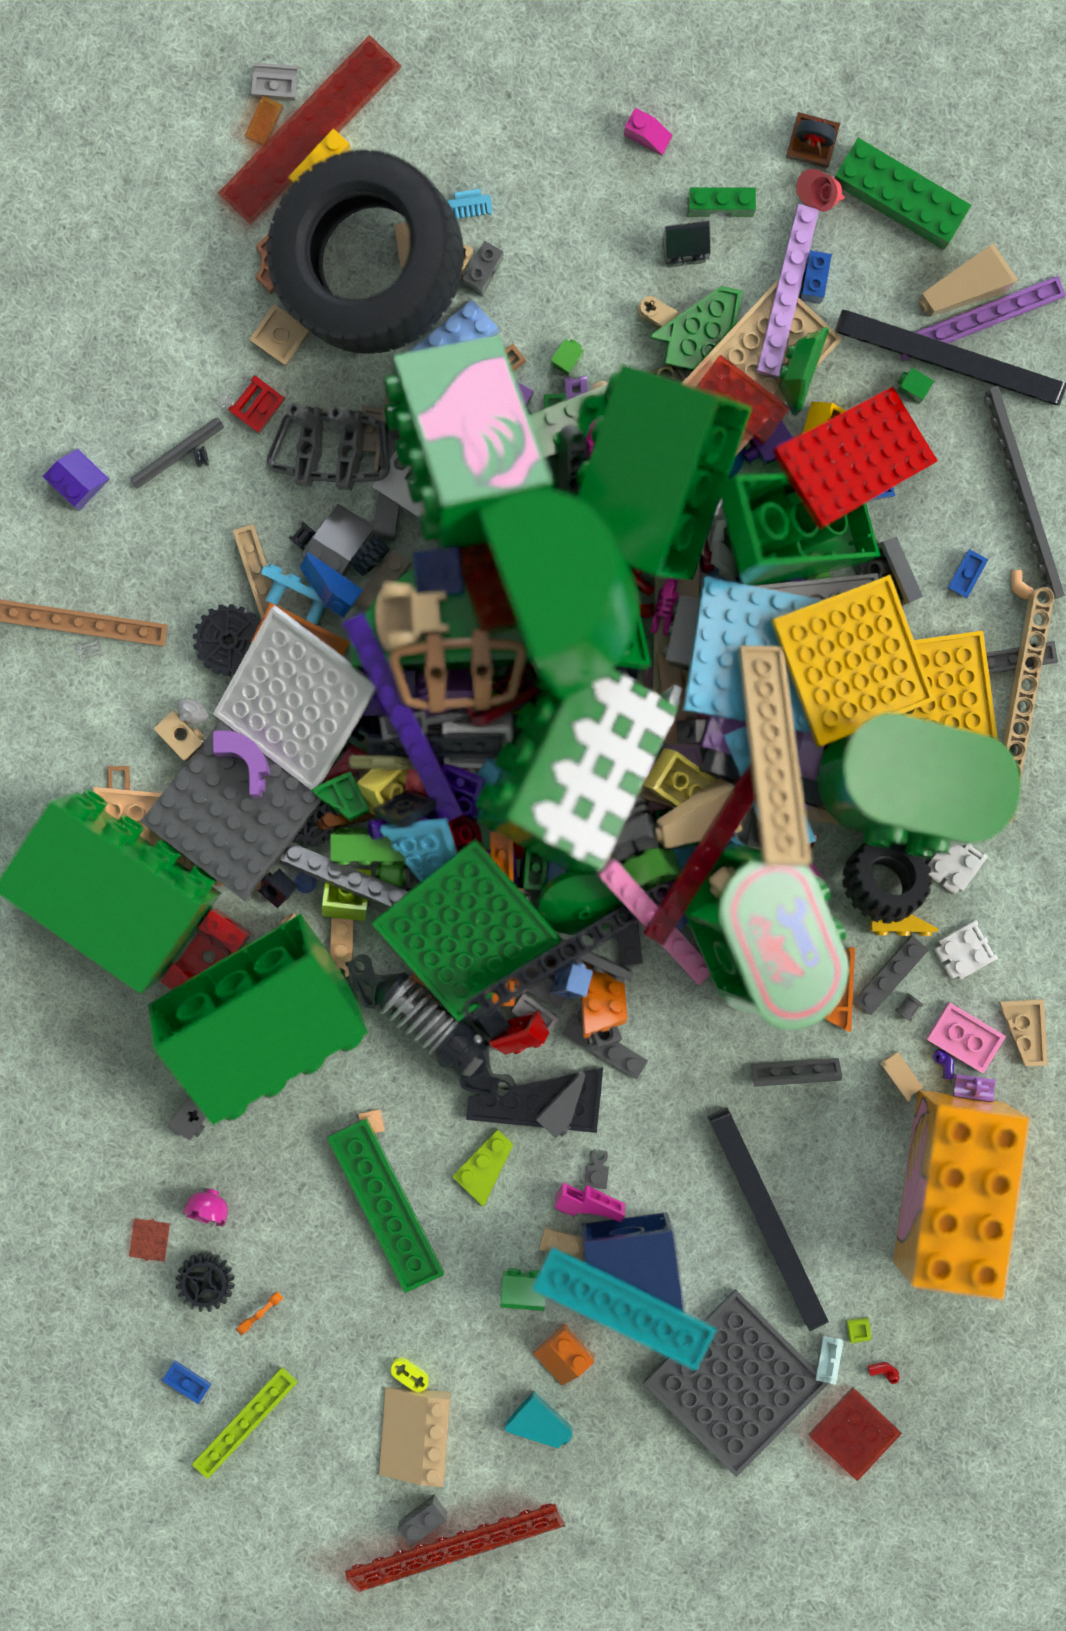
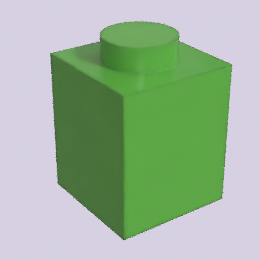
[550,338,584,377]

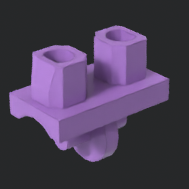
[953,1074,996,1102]

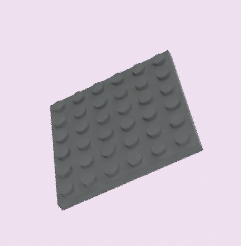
[140,721,323,901]
[643,1289,829,1477]

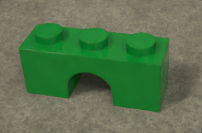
[688,187,756,217]

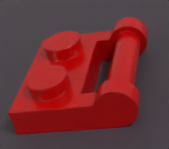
[228,375,285,434]

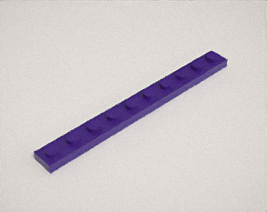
[342,612,463,822]

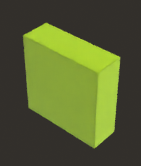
[846,1317,872,1343]

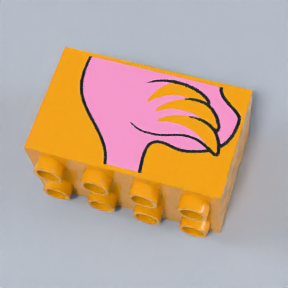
[893,1090,1030,1300]

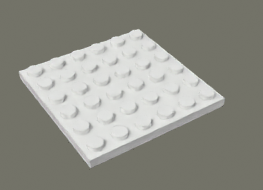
[213,606,376,790]

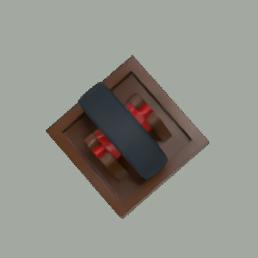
[786,112,840,168]

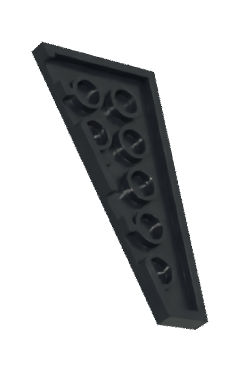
[466,1067,603,1133]

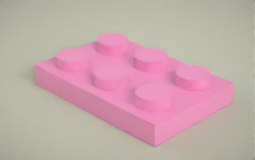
[926,1002,1006,1074]

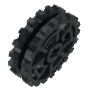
[193,604,260,676]

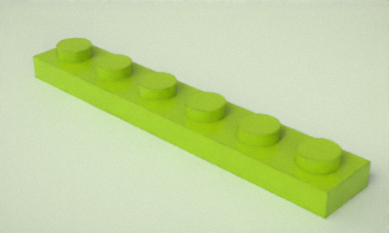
[192,1366,298,1479]

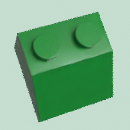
[501,1268,546,1311]

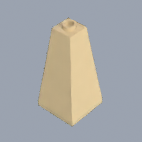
[918,243,1018,317]
[654,778,742,848]

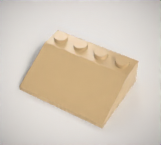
[379,1387,451,1487]

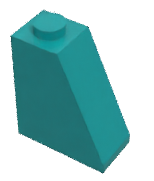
[504,1391,573,1449]

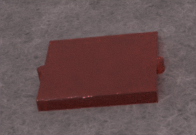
[129,1218,170,1262]

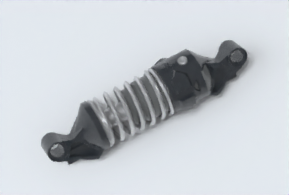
[348,954,515,1100]

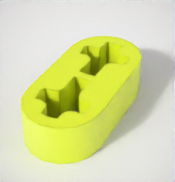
[391,1358,429,1392]

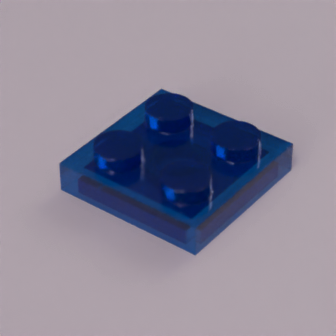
[413,547,464,595]

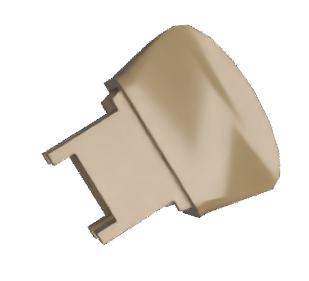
[376,583,449,652]

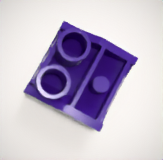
[442,763,485,818]

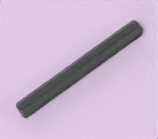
[130,417,224,489]

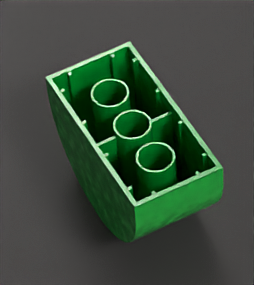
[478,489,639,700]

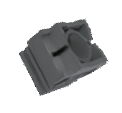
[611,795,663,864]

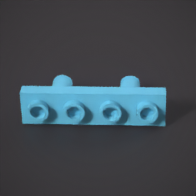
[261,563,328,625]

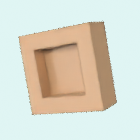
[358,1109,385,1133]

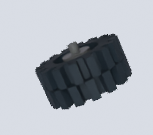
[349,536,390,576]

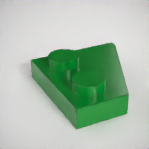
[312,772,370,821]

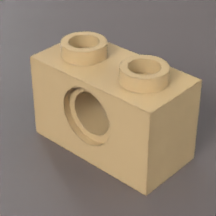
[154,711,205,761]

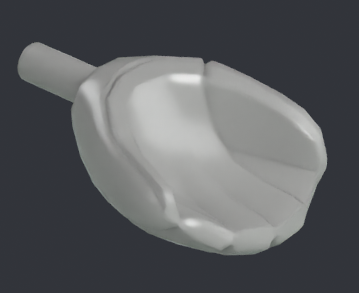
[177,698,209,724]

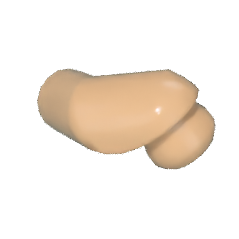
[1011,570,1034,600]

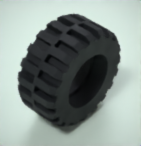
[842,843,932,924]

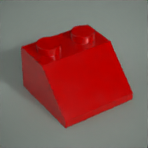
[489,1010,549,1055]

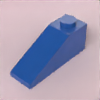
[300,552,363,618]

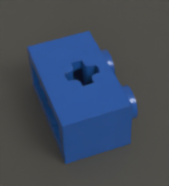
[800,250,832,304]

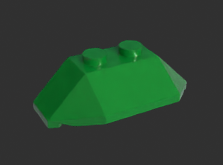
[778,327,830,416]

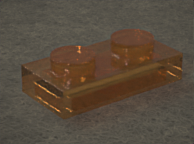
[245,96,284,147]

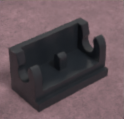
[347,716,381,753]

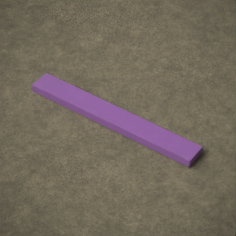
[899,276,1066,362]

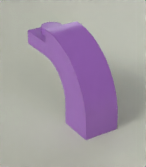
[213,731,271,799]

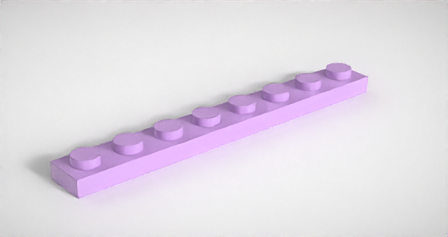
[756,204,819,378]

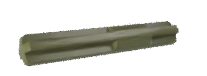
[349,756,438,770]

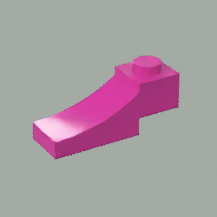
[554,1182,625,1222]

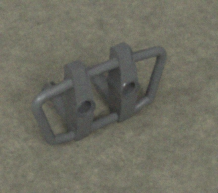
[267,402,390,491]

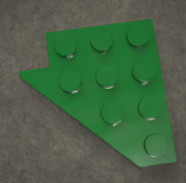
[649,286,742,371]

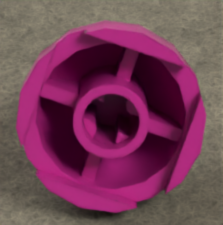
[182,1188,228,1227]

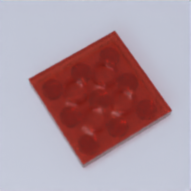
[809,1387,902,1481]

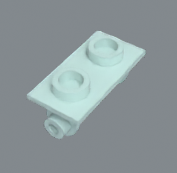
[816,1336,843,1385]

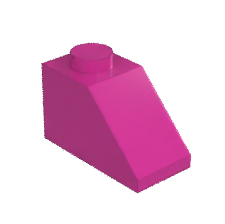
[624,108,673,155]

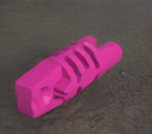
[650,578,679,636]

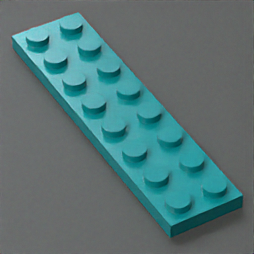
[532,1247,716,1371]

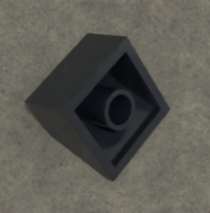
[662,221,711,267]

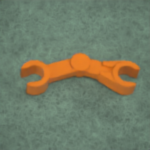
[235,1292,283,1336]

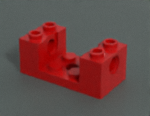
[160,908,252,990]

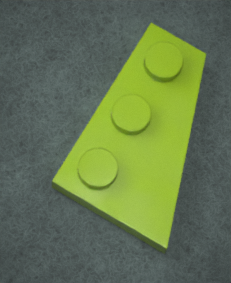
[452,1129,514,1207]

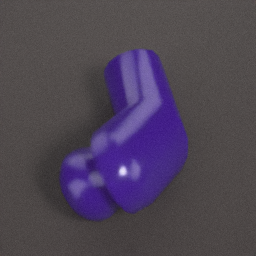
[933,1049,954,1079]

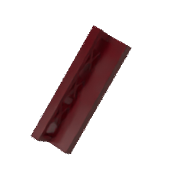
[464,661,541,726]

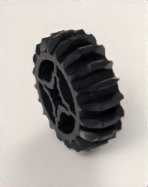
[175,1252,235,1312]

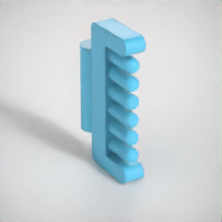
[448,189,492,219]

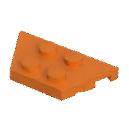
[825,947,855,1032]
[581,963,628,1038]

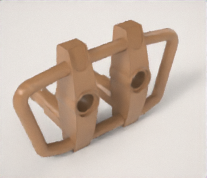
[389,629,527,712]

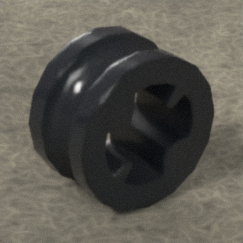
[193,446,209,468]

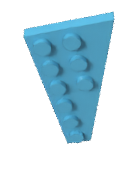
[380,819,457,882]

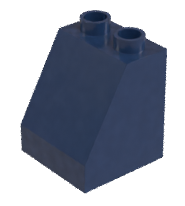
[581,1212,685,1351]

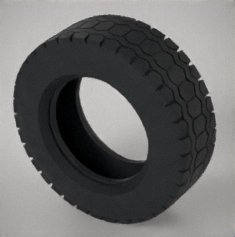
[267,149,464,354]

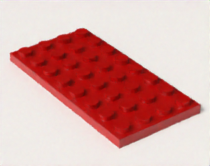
[772,386,938,529]

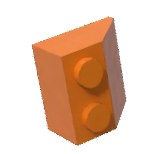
[533,1323,595,1385]

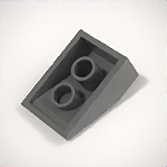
[301,504,374,576]

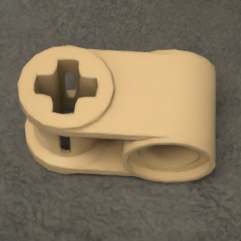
[638,296,680,330]

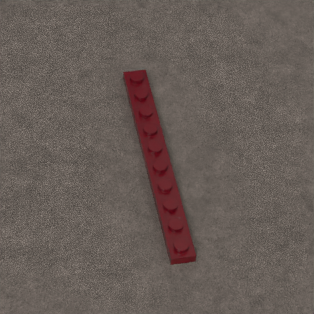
[643,762,756,945]

